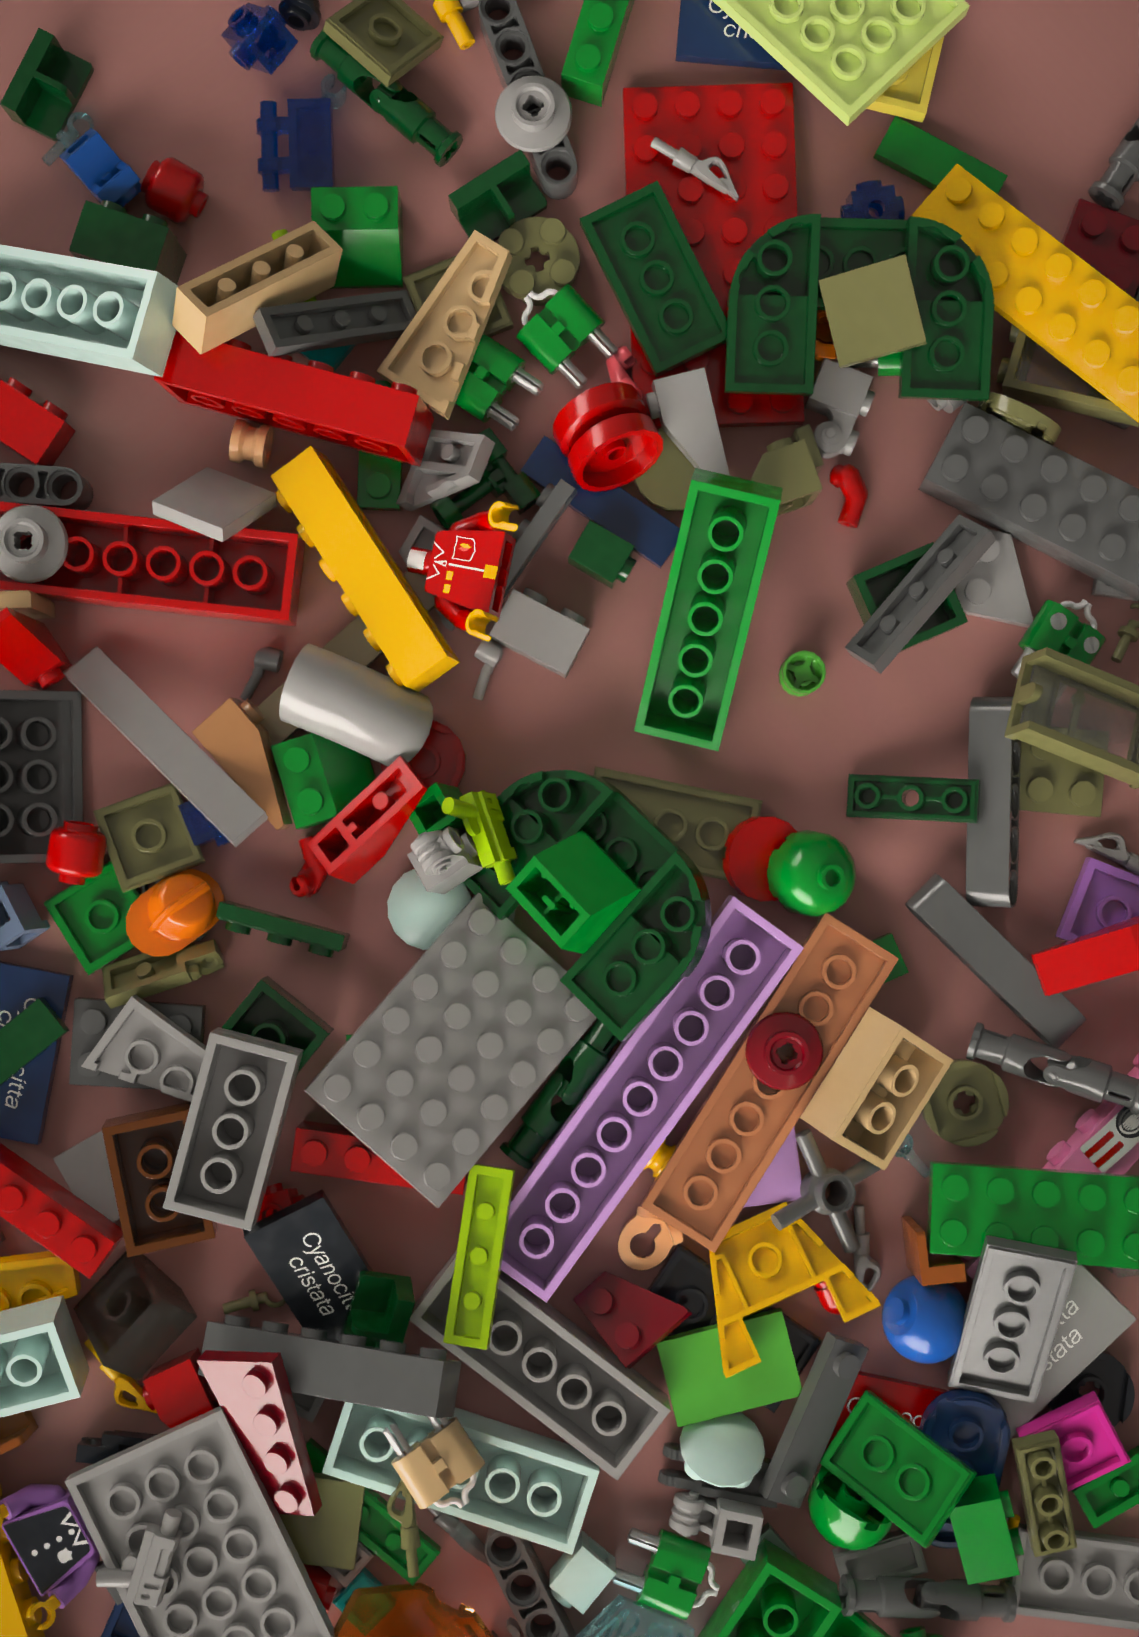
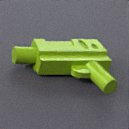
[441,790,517,886]

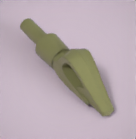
[387,1480,421,1578]

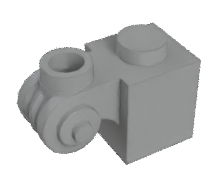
[804,358,875,459]
[407,826,485,894]
[669,1491,764,1561]

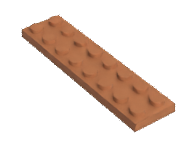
[640,913,899,1253]

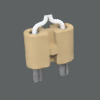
[383,1417,485,1509]

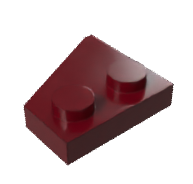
[573,1271,692,1369]

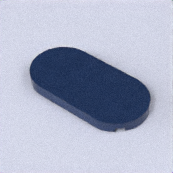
[920,1389,1010,1549]

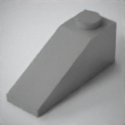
[646,368,730,476]

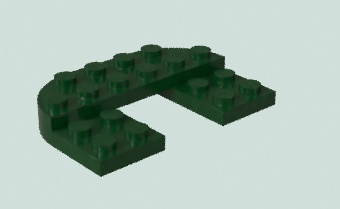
[724,214,994,401]
[463,770,712,1042]

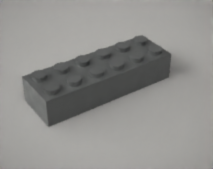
[918,402,1139,601]

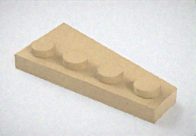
[377,230,513,420]

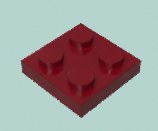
[1061,198,1139,298]

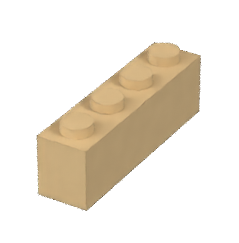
[172,221,343,354]

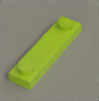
[443,1164,515,1350]

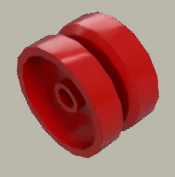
[553,382,663,492]

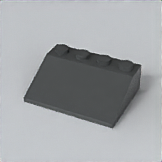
[0,690,83,863]

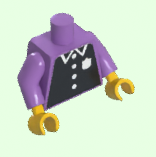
[0,1484,100,1630]

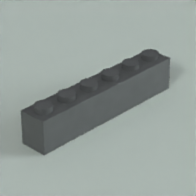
[198,1314,462,1418]

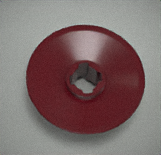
[745,1012,823,1090]

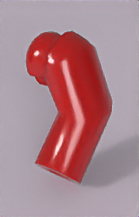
[829,464,868,528]
[289,835,328,898]

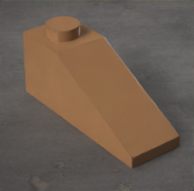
[192,697,293,831]

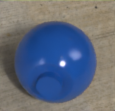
[882,1275,967,1364]

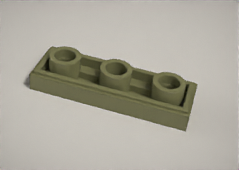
[1012,1429,1077,1557]

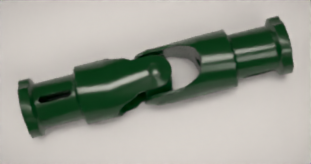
[309,29,463,167]
[499,1019,619,1170]

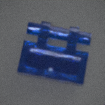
[256,98,335,192]

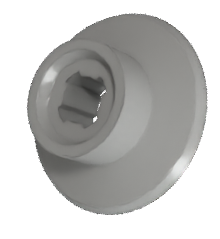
[495,75,572,153]
[0,505,68,583]

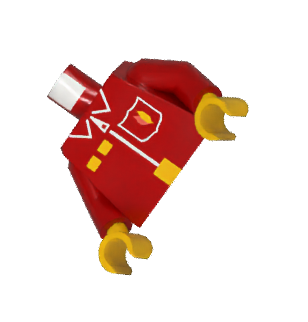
[407,501,519,641]

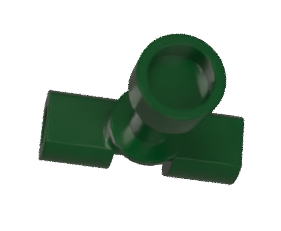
[430,427,541,530]

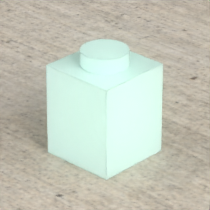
[549,1531,616,1614]

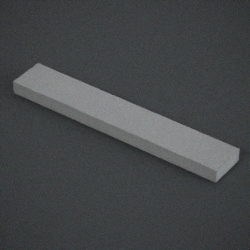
[64,646,268,847]

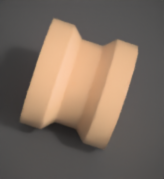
[229,419,274,468]

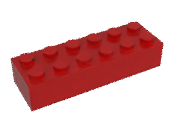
[154,331,434,467]

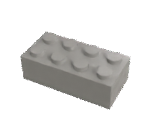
[163,1027,304,1231]

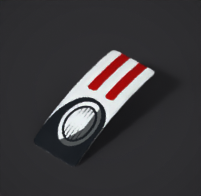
[1080,1107,1139,1172]

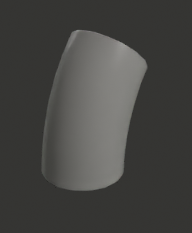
[279,643,433,766]

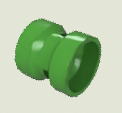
[778,650,826,697]

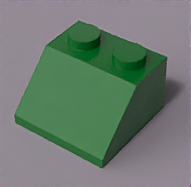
[311,186,403,289]
[270,733,376,829]

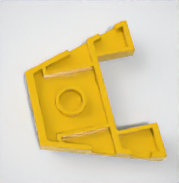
[709,1202,881,1378]

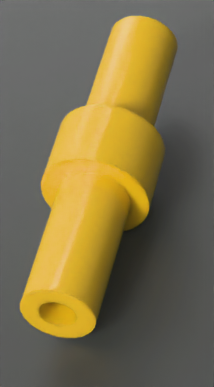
[433,0,475,50]

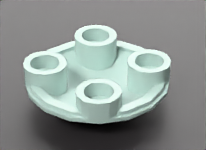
[387,869,472,950]
[680,1412,765,1488]

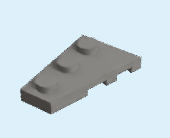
[81,995,206,1102]

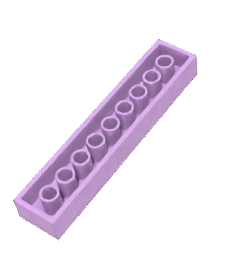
[501,895,804,1303]

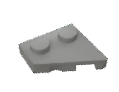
[396,429,495,511]

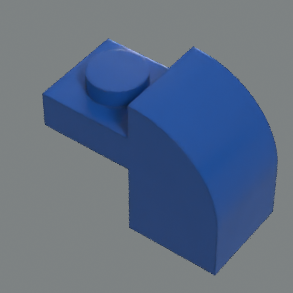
[59,128,141,207]

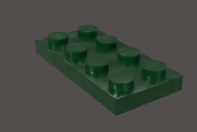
[580,180,727,377]

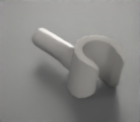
[473,640,503,700]

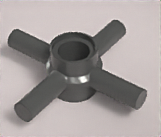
[771,1129,881,1253]

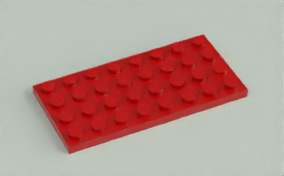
[622,82,804,429]

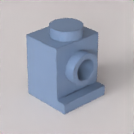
[0,881,51,951]

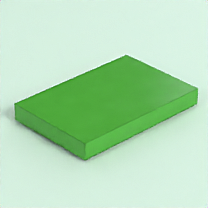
[657,1307,802,1427]

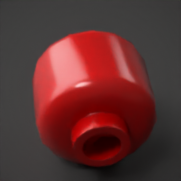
[141,157,209,224]
[46,820,107,885]

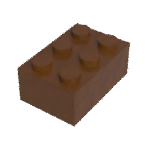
[102,1102,217,1257]

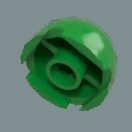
[767,830,856,917]
[808,1466,893,1551]

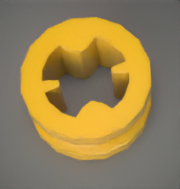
[643,1139,676,1178]

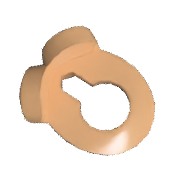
[618,1206,683,1270]

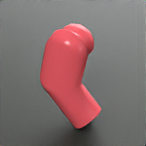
[606,346,642,398]

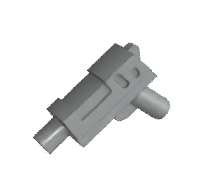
[96,1508,183,1609]

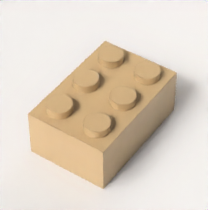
[800,1007,954,1171]

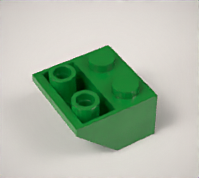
[506,830,642,954]

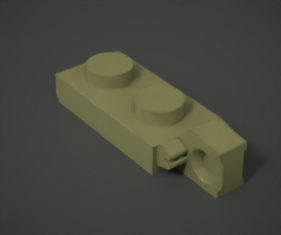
[102,939,225,1009]

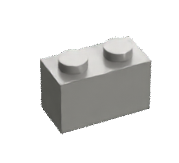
[489,588,590,678]

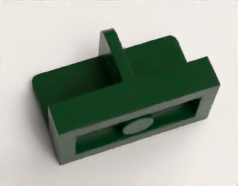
[0,28,94,142]
[448,150,547,242]
[342,1270,415,1347]

